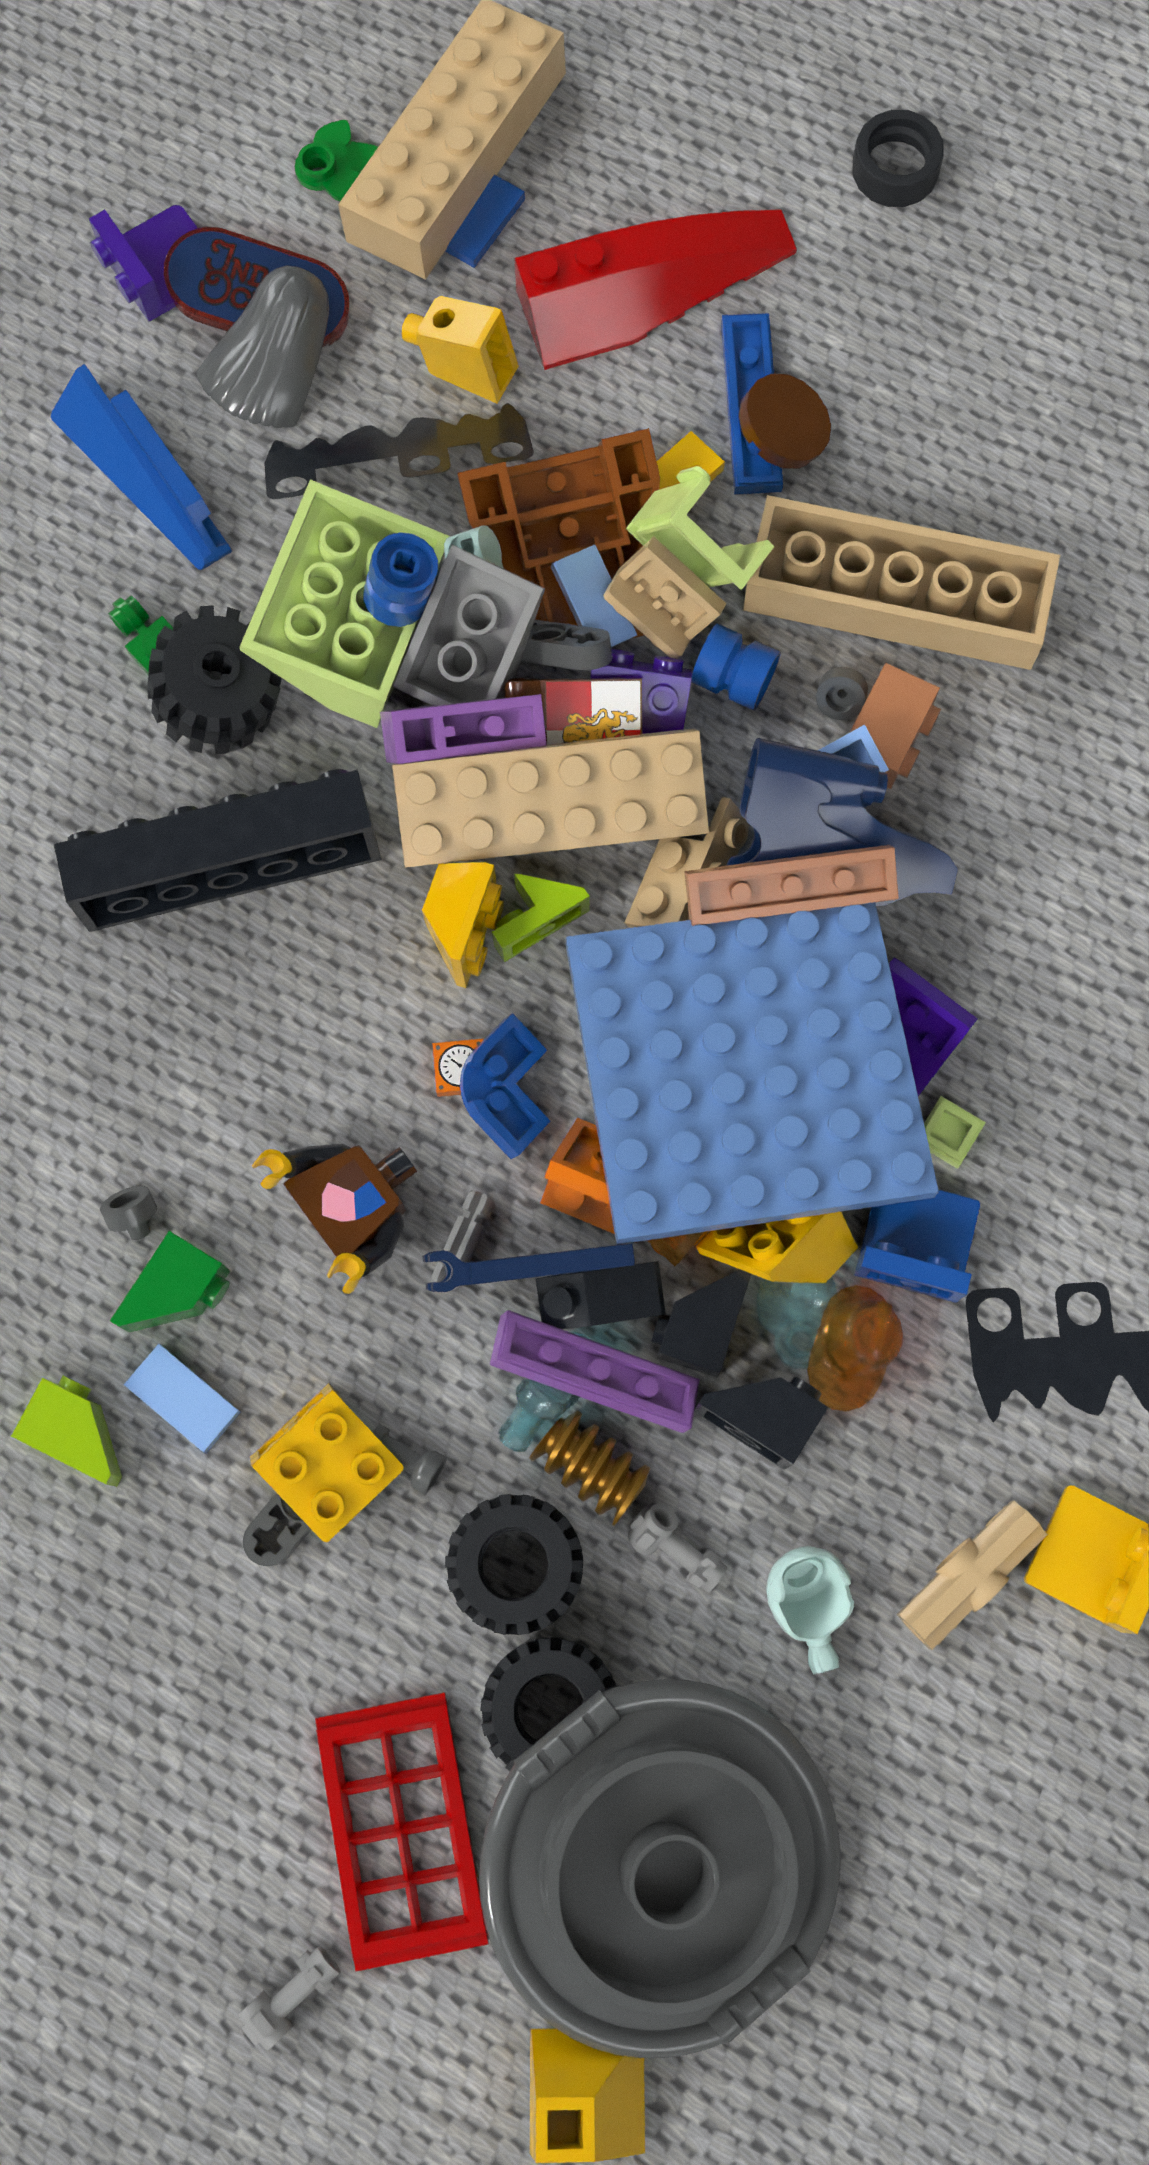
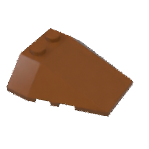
[457,428,660,639]

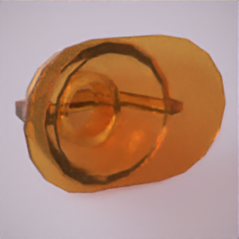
[807,1285,903,1412]

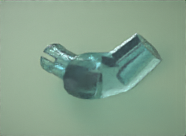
[498,1332,591,1452]

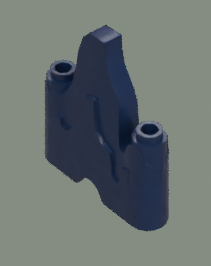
[726,738,958,906]

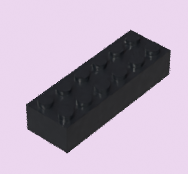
[54,769,382,932]

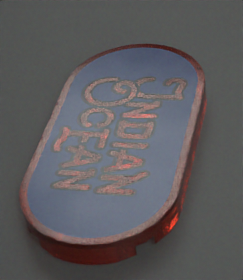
[163,227,350,347]

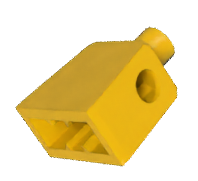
[401,296,519,404]

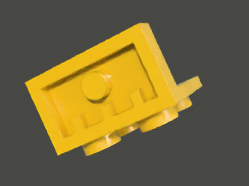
[250,1383,404,1542]
[1024,1485,1149,1634]

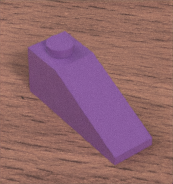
[380,694,547,764]

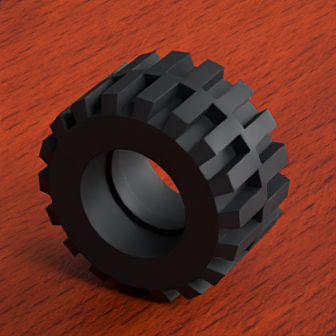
[445,1494,584,1635]
[480,1637,617,1771]

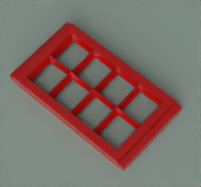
[315,1692,489,1972]

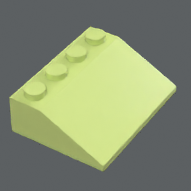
[240,480,450,728]

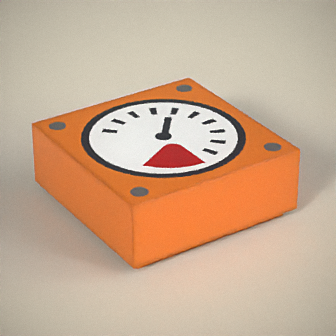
[432,1038,484,1097]

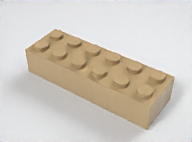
[338,0,566,280]
[743,495,1060,670]
[392,728,709,868]

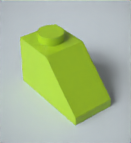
[11,1375,122,1487]

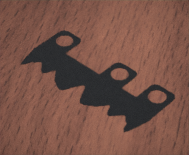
[264,403,534,499]
[965,1282,1149,1423]

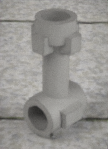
[628,1503,727,1593]
[238,1946,341,2051]

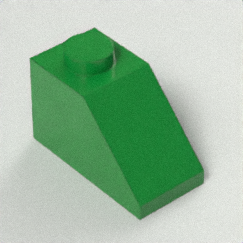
[110,1231,230,1332]

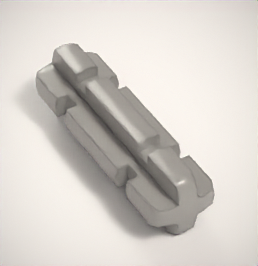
[431,1190,495,1292]

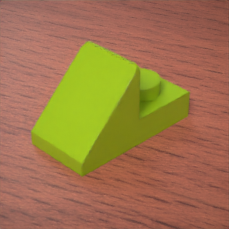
[492,873,590,962]

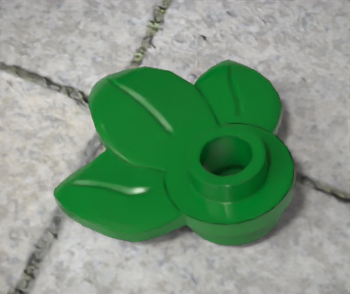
[294,120,378,201]

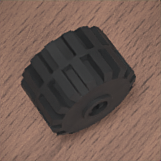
[147,605,282,755]

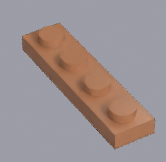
[684,845,899,926]

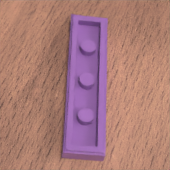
[490,1310,700,1433]

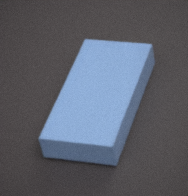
[124,1344,241,1454]

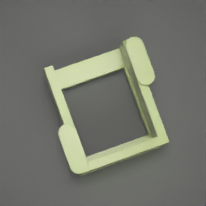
[626,466,775,590]

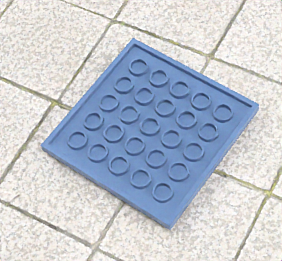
[566,902,939,1245]

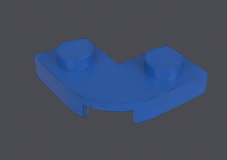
[460,1013,551,1159]

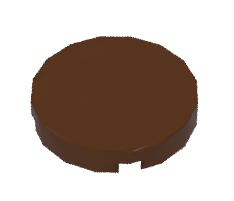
[739,374,831,469]

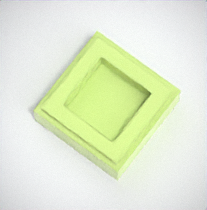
[924,1096,986,1169]

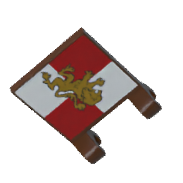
[505,678,643,745]

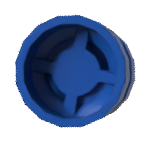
[363,532,438,627]
[691,624,781,711]

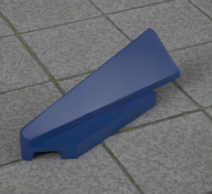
[51,364,232,570]

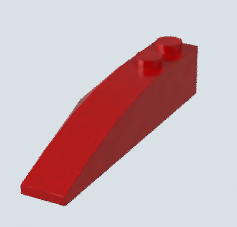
[514,210,797,370]

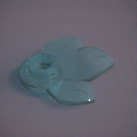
[756,1277,860,1369]

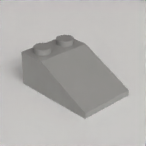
[393,545,545,706]

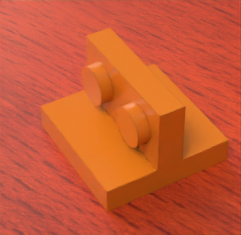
[540,1117,637,1243]

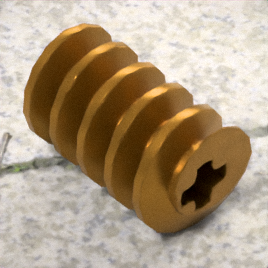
[529,1411,650,1526]

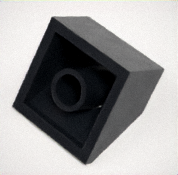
[694,1376,828,1470]

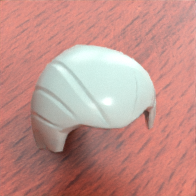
[766,1546,854,1674]

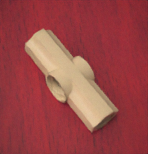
[896,1500,1047,1650]

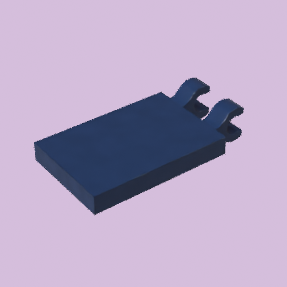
[422,1243,635,1292]

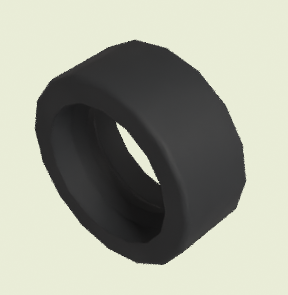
[853,110,944,207]

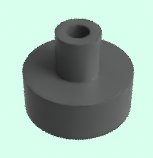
[816,667,868,721]
[100,1185,157,1240]

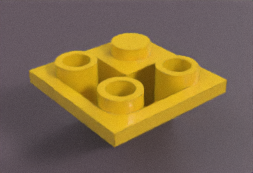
[422,862,504,988]
[696,1212,858,1283]
[530,2028,645,2163]

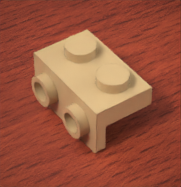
[603,537,726,659]

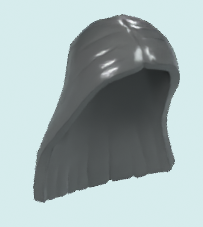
[197,265,329,428]

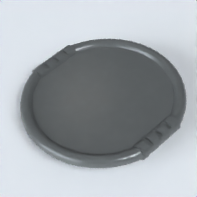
[480,1679,841,2058]

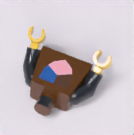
[252,1144,417,1294]

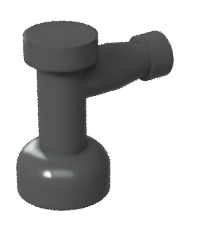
[372,1424,447,1501]

